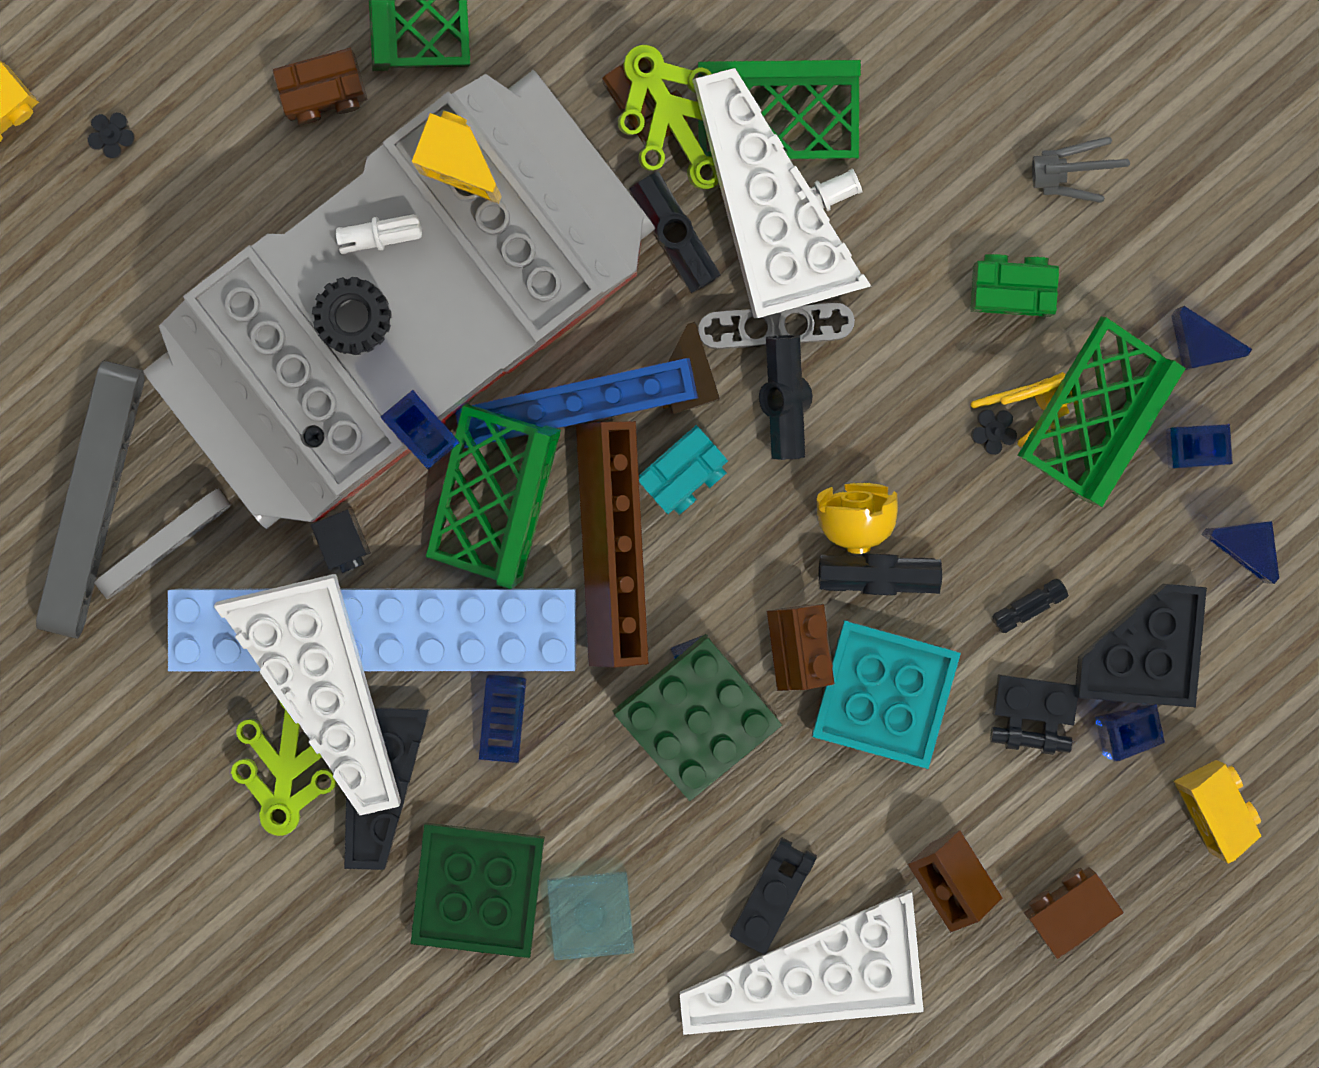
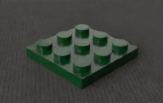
[612,634,783,801]
[410,823,545,958]

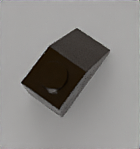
[663,322,720,415]

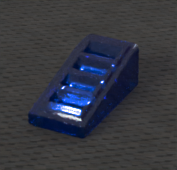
[479,675,527,763]

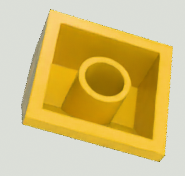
[412,111,502,204]
[1174,760,1261,864]

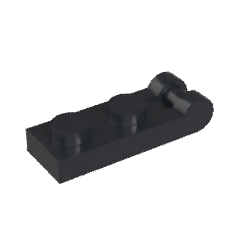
[729,837,817,955]

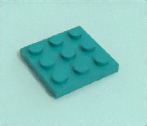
[811,620,961,769]

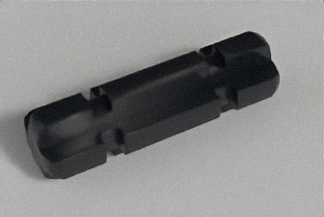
[992,579,1069,633]

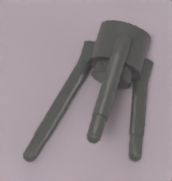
[1032,137,1130,203]

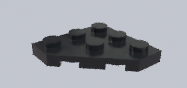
[1074,583,1207,708]

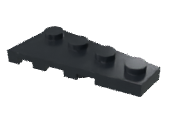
[344,707,430,870]

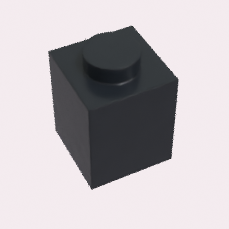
[311,509,371,573]

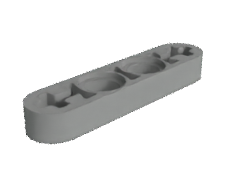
[698,303,855,349]
[94,488,231,599]

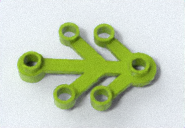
[618,45,719,189]
[231,700,337,836]

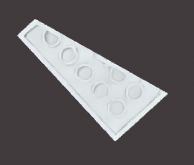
[693,68,871,318]
[214,574,401,815]
[680,890,924,1035]

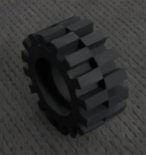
[312,277,392,355]

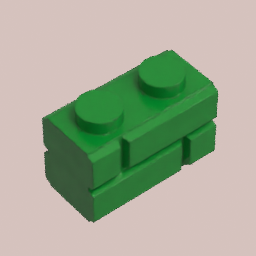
[970,254,1059,317]

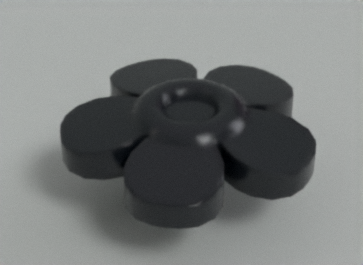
[88,112,135,159]
[971,409,1017,455]

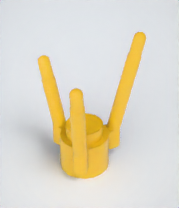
[971,372,1072,447]

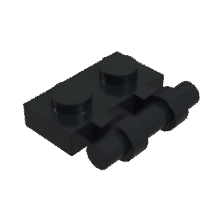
[990,674,1078,755]

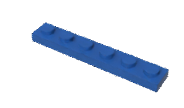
[455,358,698,448]

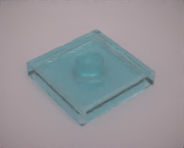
[547,871,634,960]

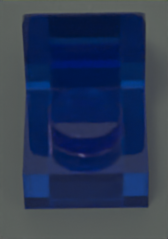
[1166,424,1233,469]

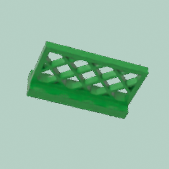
[368,0,470,71]
[697,60,861,159]
[1017,316,1186,507]
[426,404,561,589]

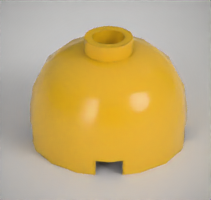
[817,483,898,554]

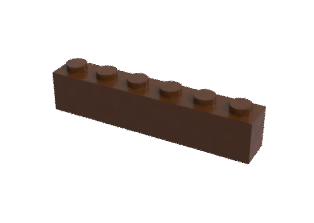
[576,421,649,668]

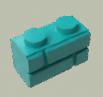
[639,425,728,515]

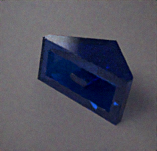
[1171,306,1252,370]
[380,390,460,469]
[1201,521,1279,584]
[1095,704,1165,761]

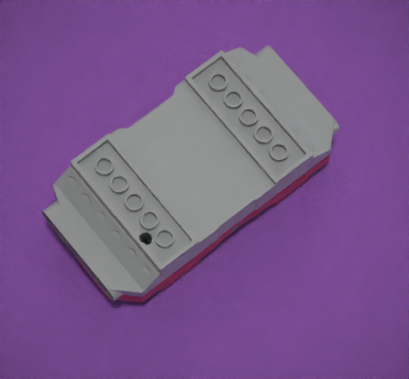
[143,70,655,529]

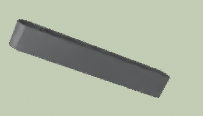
[36,360,145,639]

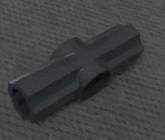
[629,171,721,294]
[759,335,813,460]
[818,554,942,595]

